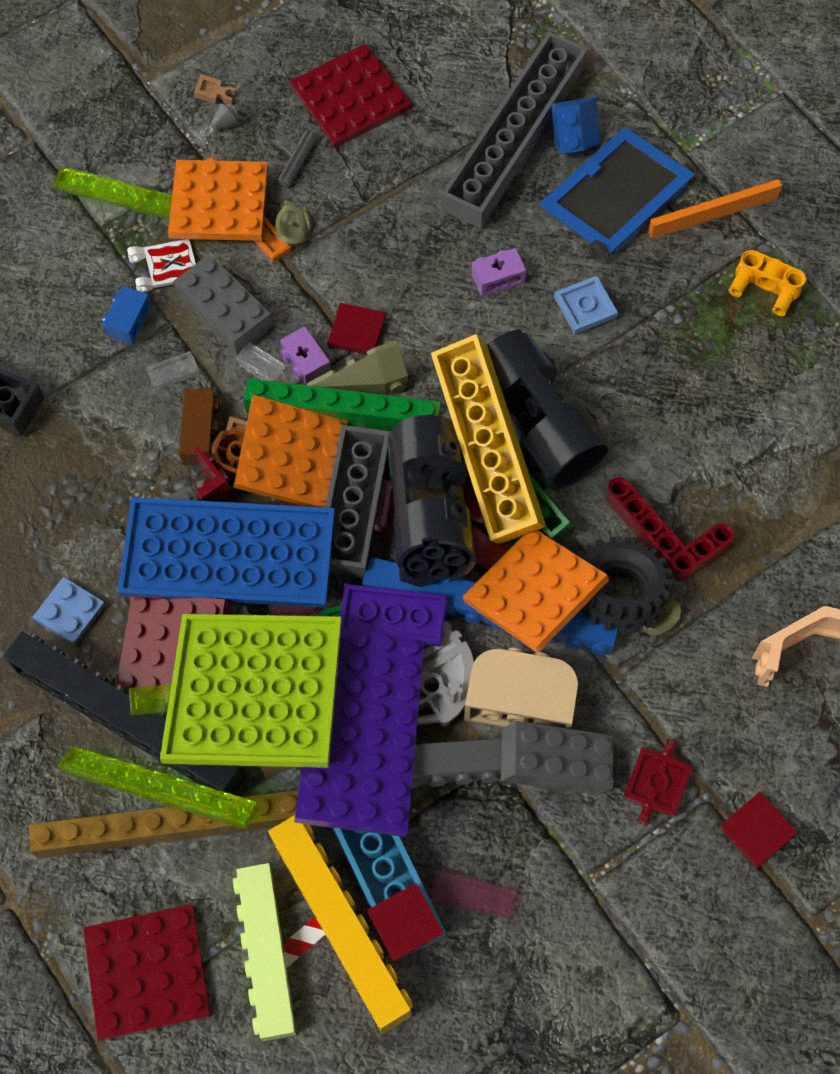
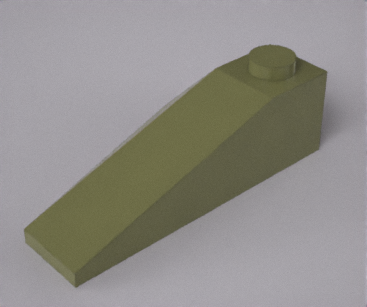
[307,340,408,395]

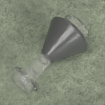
[192,103,239,145]

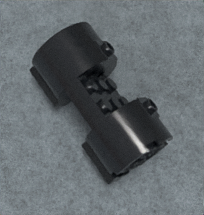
[487,329,612,490]
[388,415,476,588]

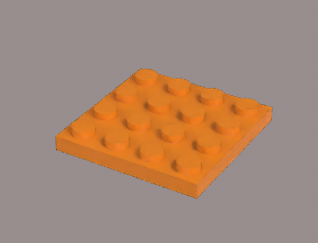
[168,160,268,241]
[234,395,347,508]
[462,530,609,653]

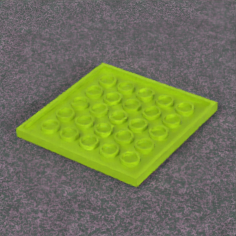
[160,614,342,768]

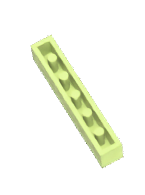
[233,863,296,1041]

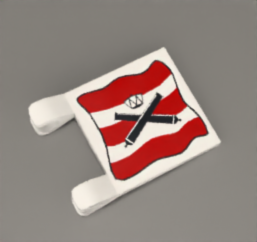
[127,239,196,293]

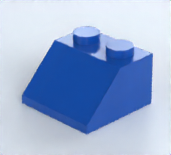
[551,97,600,154]

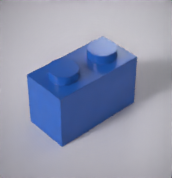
[102,286,152,345]

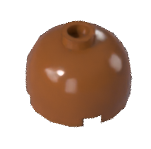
[211,427,245,478]

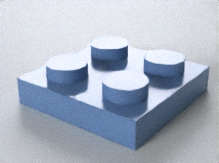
[554,276,618,335]
[33,577,106,646]

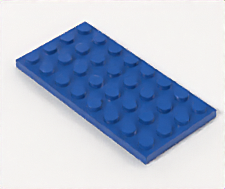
[117,497,335,608]

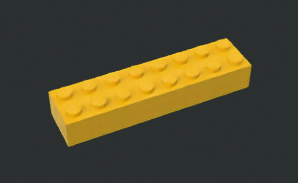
[431,334,546,544]
[268,815,413,1035]

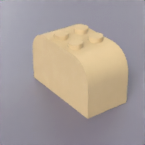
[464,648,578,729]

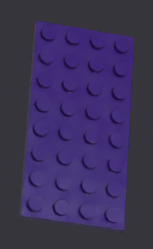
[294,628,424,837]

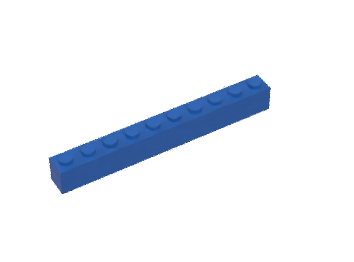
[362,557,618,655]

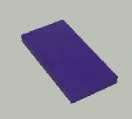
[340,584,448,647]

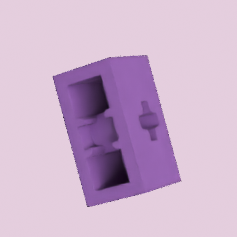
[471,248,526,297]
[279,326,331,385]

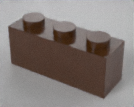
[179,388,220,465]

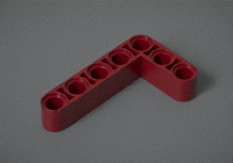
[606,477,735,581]

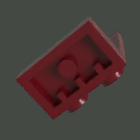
[194,446,232,502]

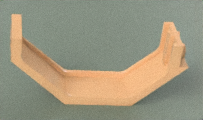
[752,606,840,687]

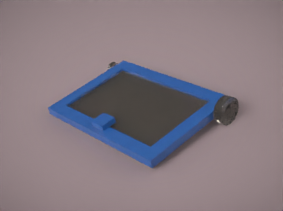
[540,127,695,263]

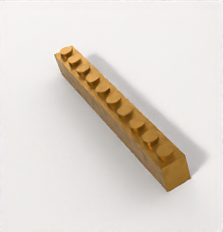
[29,790,298,859]

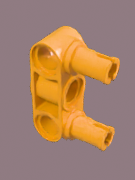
[729,250,806,316]

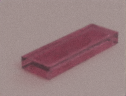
[430,870,516,920]

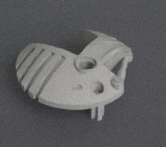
[417,621,474,727]

